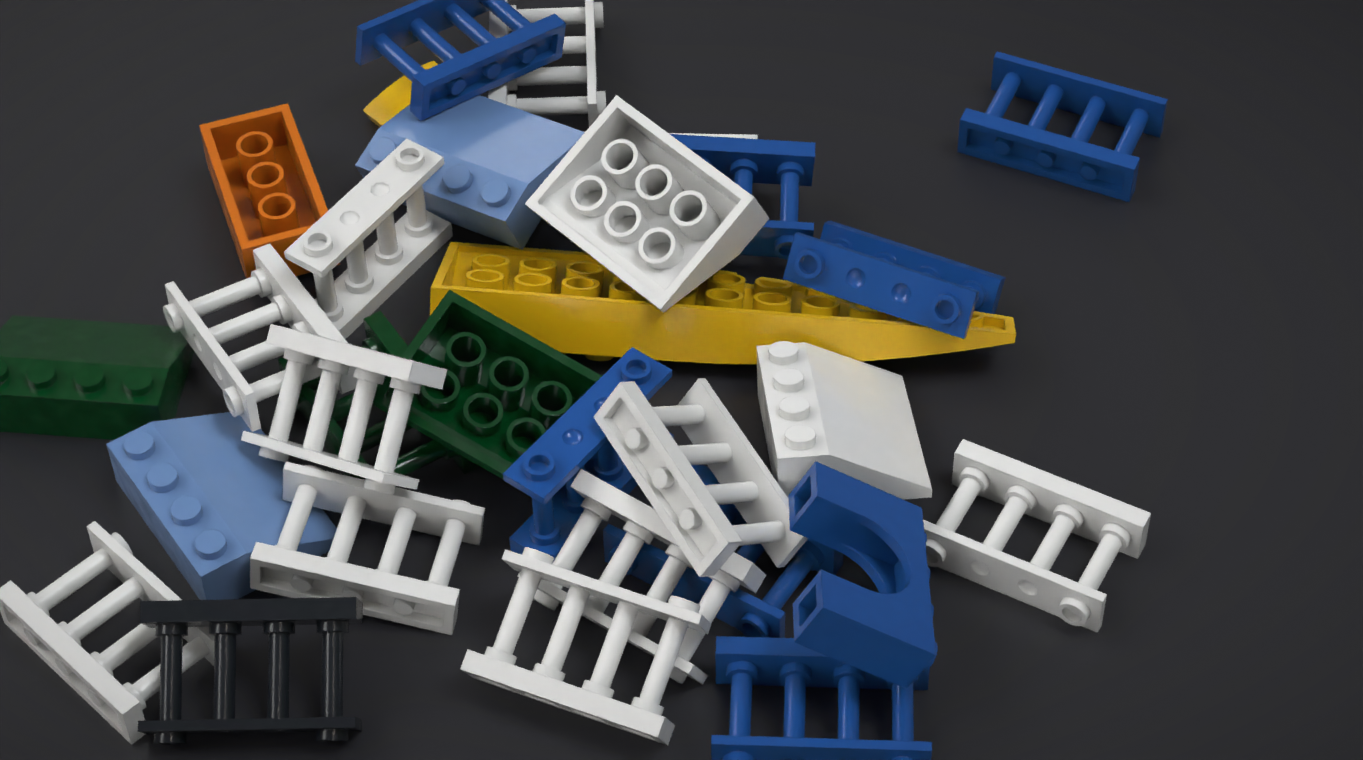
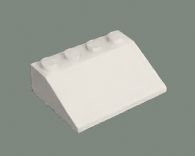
[525,95,770,313]
[756,341,932,500]

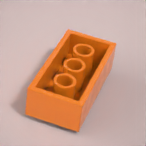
[199,103,340,278]

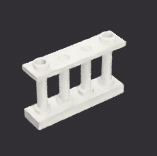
[488,0,606,127]
[284,139,453,339]
[163,243,358,432]
[241,324,447,495]
[594,378,808,577]
[923,439,1151,633]
[250,462,485,635]
[517,469,766,684]
[0,521,215,745]
[460,547,711,745]

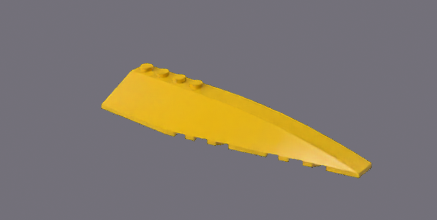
[430,242,1016,364]

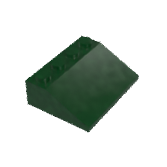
[372,290,602,479]
[0,315,194,440]

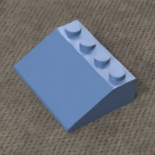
[355,95,585,250]
[106,412,337,600]

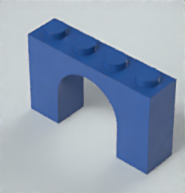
[788,461,938,689]

